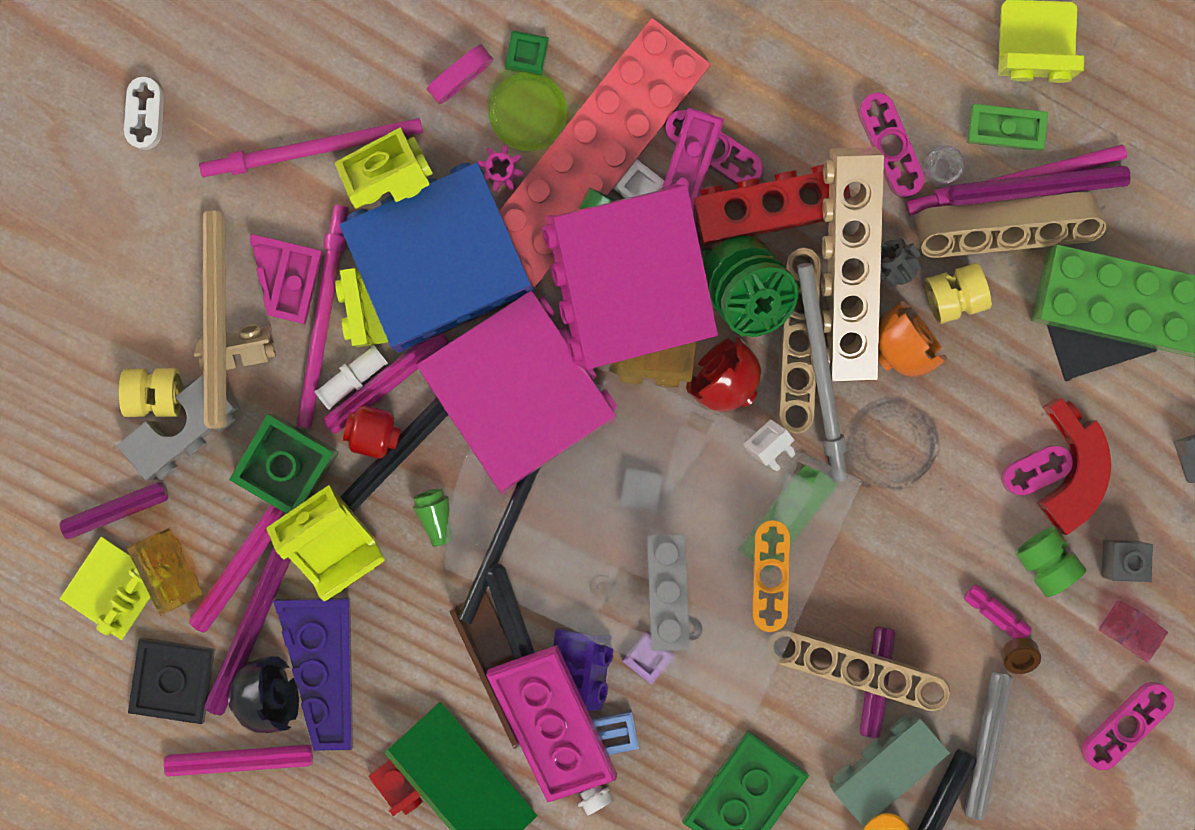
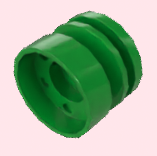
[703,235,798,337]

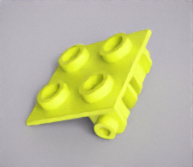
[60,536,164,640]

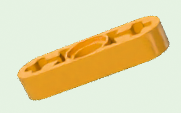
[752,520,790,632]

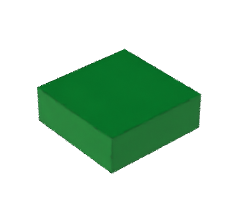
[505,30,549,76]

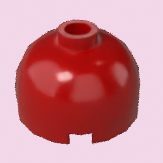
[686,337,761,412]

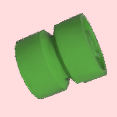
[1015,526,1086,597]

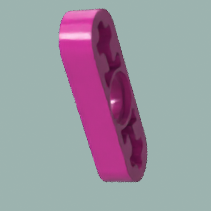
[859,93,924,198]
[665,110,763,185]
[1082,682,1174,770]

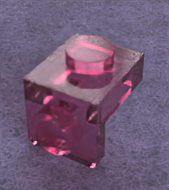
[1099,600,1169,663]

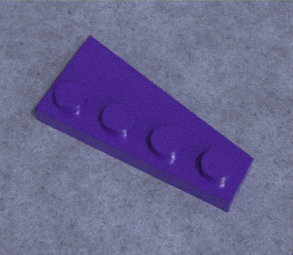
[273,598,353,751]

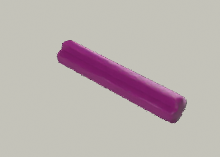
[59,482,168,539]
[860,627,896,738]

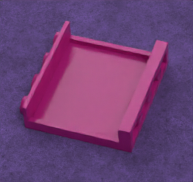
[542,184,718,370]
[417,290,618,495]

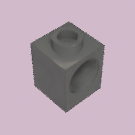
[1102,540,1153,582]

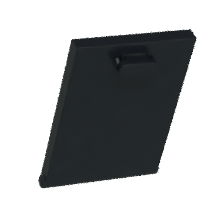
[1047,325,1157,382]

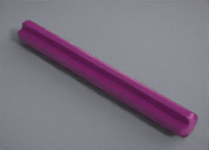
[948,166,1131,206]
[204,547,291,716]

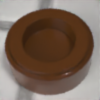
[1001,637,1041,674]

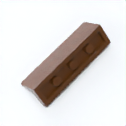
[449,592,519,749]

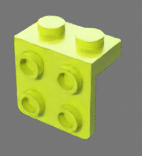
[998,0,1084,83]
[335,268,389,348]

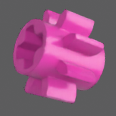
[477,145,524,193]

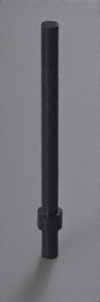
[458,467,541,624]

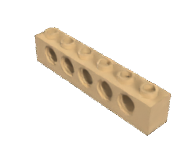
[821,147,884,381]

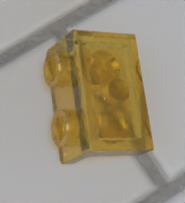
[127,528,203,616]

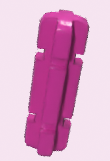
[964,585,1032,639]

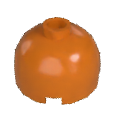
[878,301,947,378]

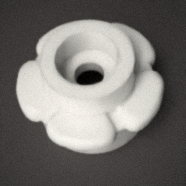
[578,785,613,816]

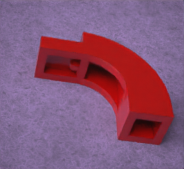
[1037,398,1111,535]

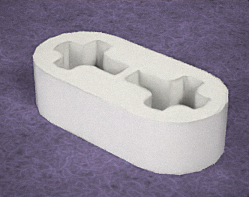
[124,77,164,150]

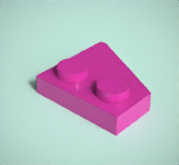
[250,234,323,325]

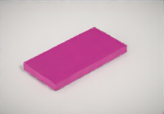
[486,645,617,803]

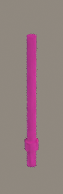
[199,118,423,178]
[905,144,1127,216]
[296,205,349,429]

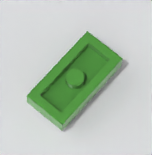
[967,104,1048,151]

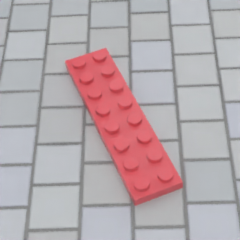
[500,18,711,289]

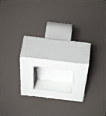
[743,419,795,471]

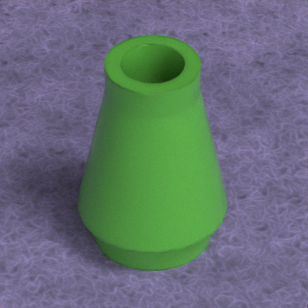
[413,488,454,547]

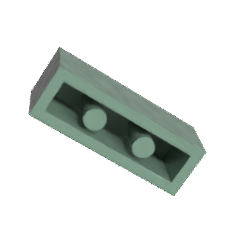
[830,713,950,827]

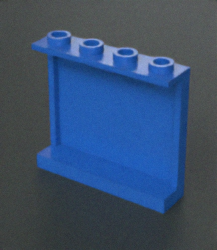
[339,162,536,353]

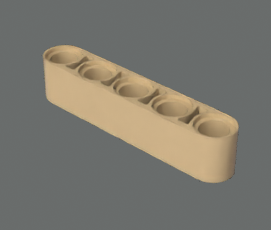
[914,192,1106,258]
[777,248,821,434]
[767,628,950,711]

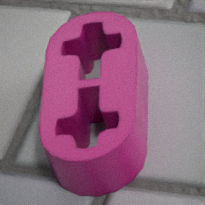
[427,44,494,104]
[1001,446,1073,496]

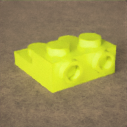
[334,127,433,209]

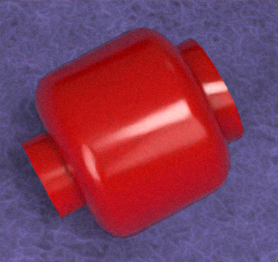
[343,405,401,459]

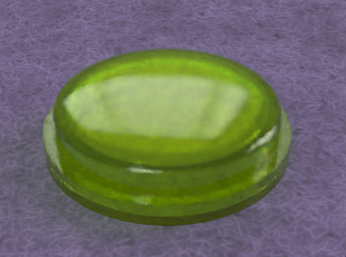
[489,72,567,152]

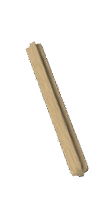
[203,210,227,429]

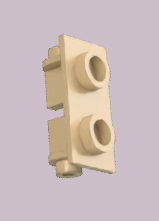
[194,324,276,371]

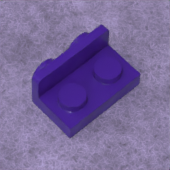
[553,628,613,711]

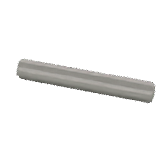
[964,672,1013,820]

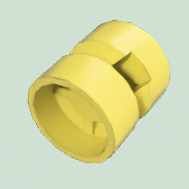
[924,263,992,324]
[119,368,182,417]

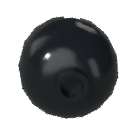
[228,656,299,733]

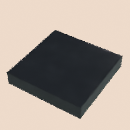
[128,638,215,724]

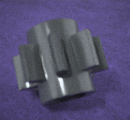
[880,238,922,287]

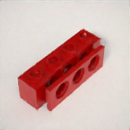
[693,164,851,245]

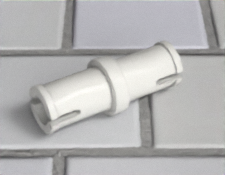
[314,345,388,410]

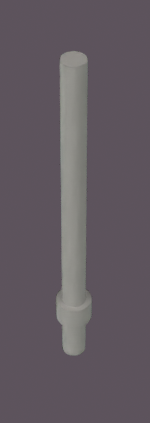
[797,263,848,482]

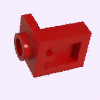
[368,759,423,816]

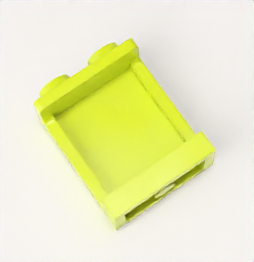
[266,485,385,601]

